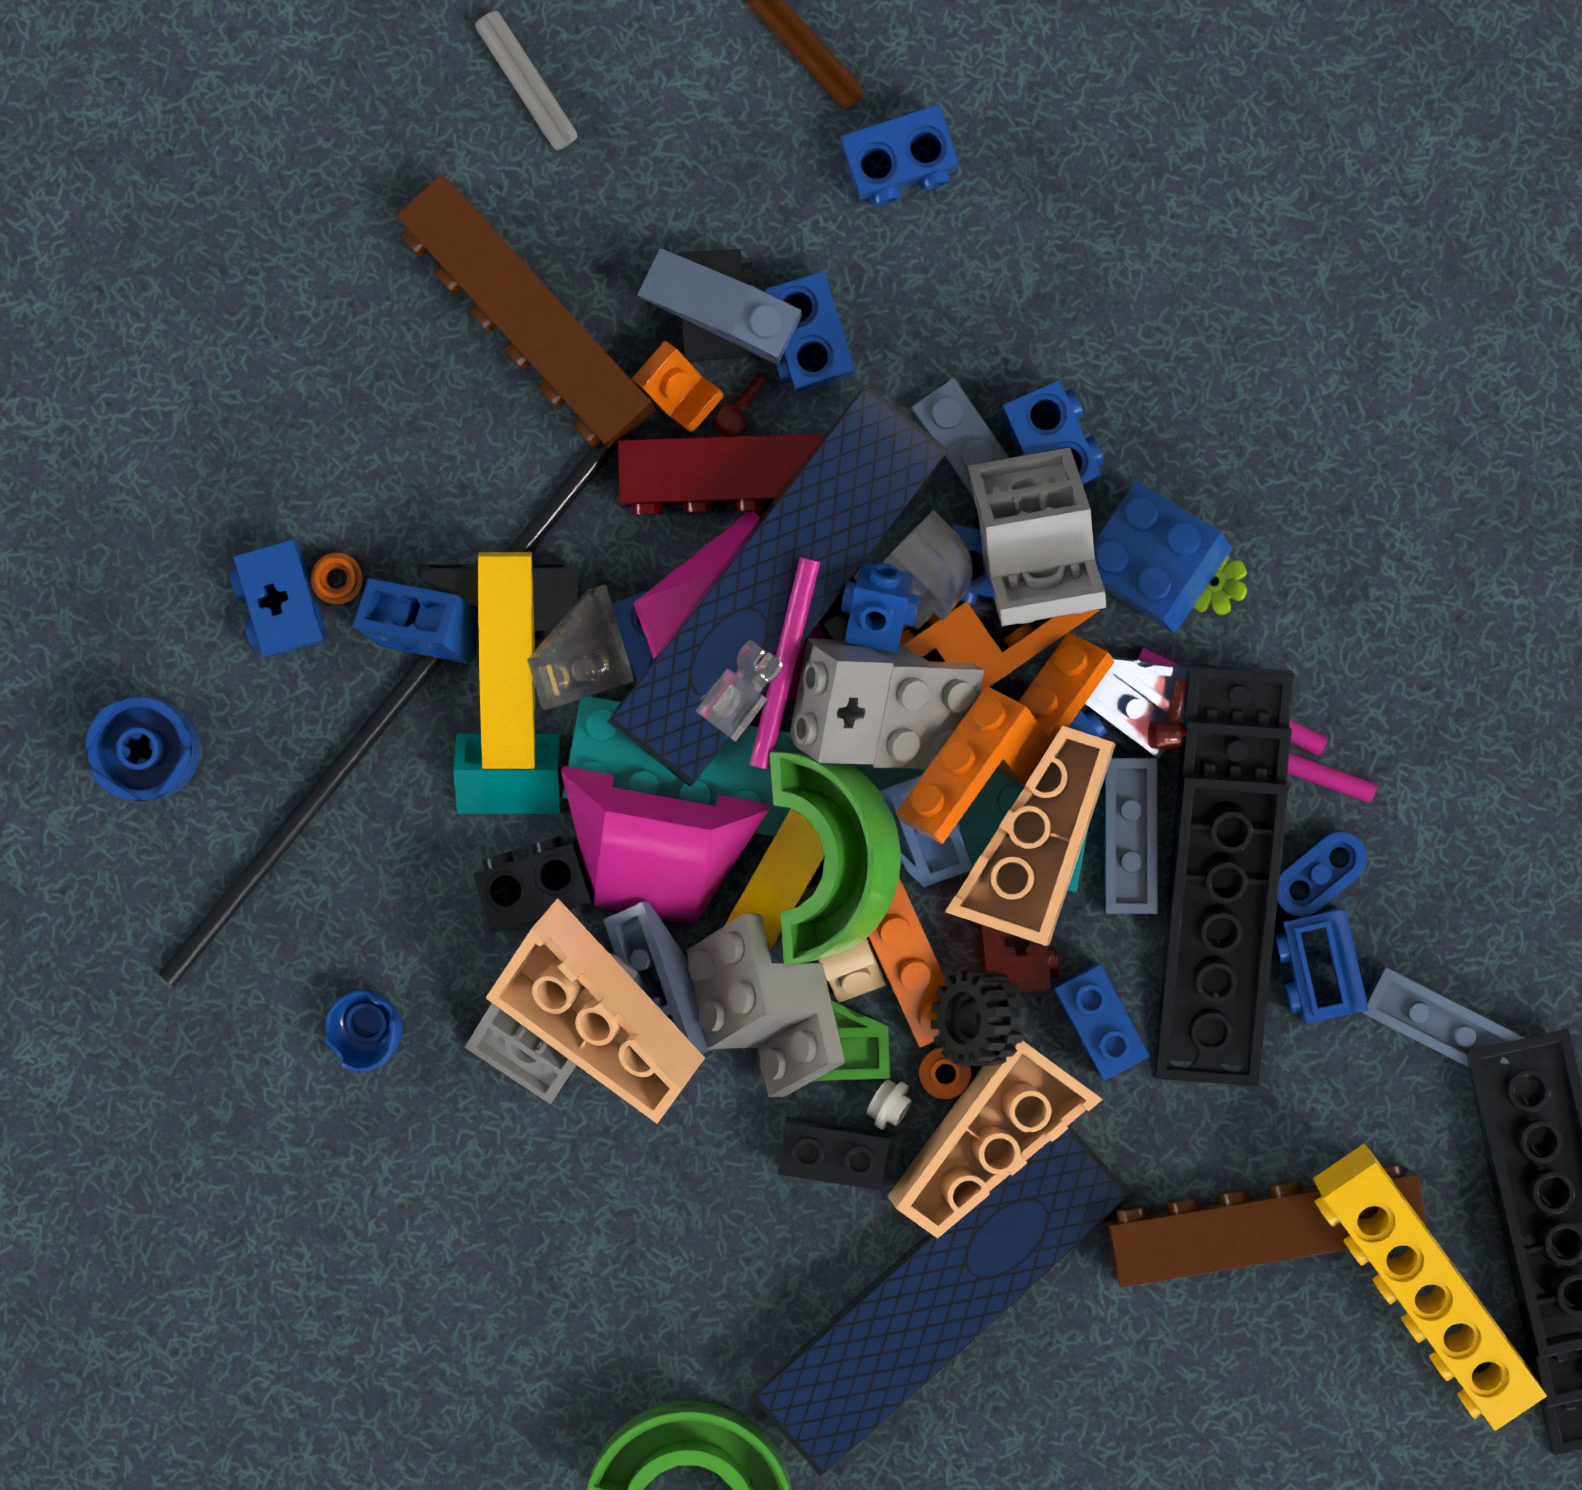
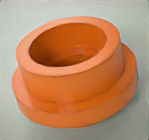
[311,553,363,605]
[919,1047,971,1099]

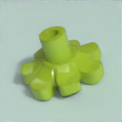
[1193,555,1247,615]

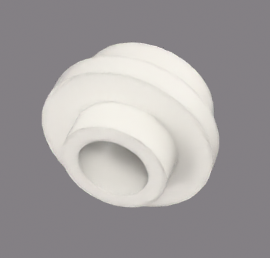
[866,1079,912,1130]

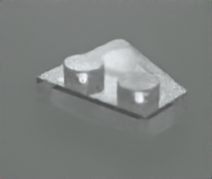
[527,585,635,710]

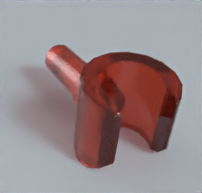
[715,372,769,437]
[1148,678,1188,749]

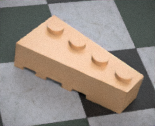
[945,726,1115,946]
[486,898,705,1124]
[887,1040,1103,1239]

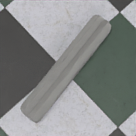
[475,10,577,150]

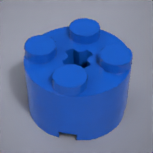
[86,697,200,801]

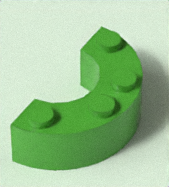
[770,751,901,965]
[587,1401,792,1490]

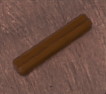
[747,0,864,110]

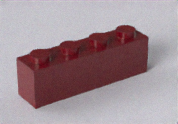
[618,434,825,516]

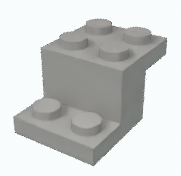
[968,448,1107,626]
[789,638,984,769]
[686,914,845,1097]
[465,953,638,1104]

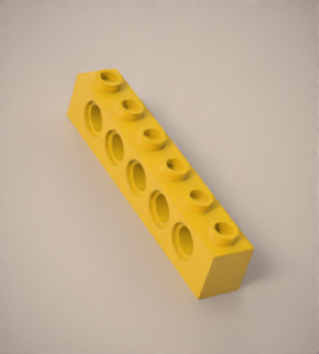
[1313,1143,1547,1431]

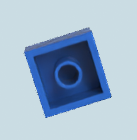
[1093,481,1232,634]

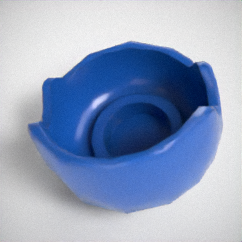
[325,989,404,1073]

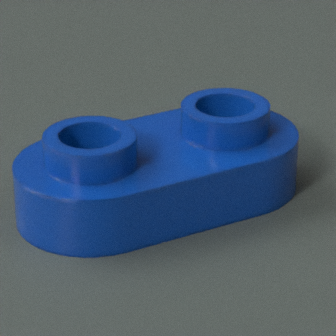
[1277,832,1367,917]

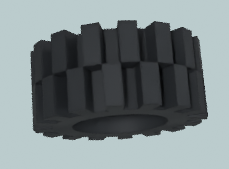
[931,971,1026,1066]

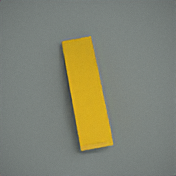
[478,552,536,769]
[723,808,824,952]

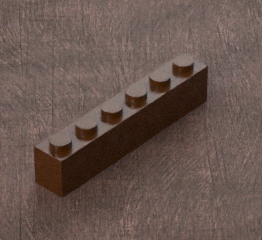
[396,174,656,451]
[1106,1163,1428,1288]

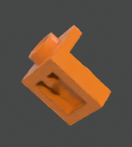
[631,341,724,432]

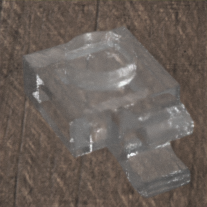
[696,640,783,742]

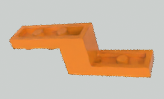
[899,600,1100,693]
[895,632,1115,844]

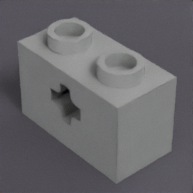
[793,644,893,764]

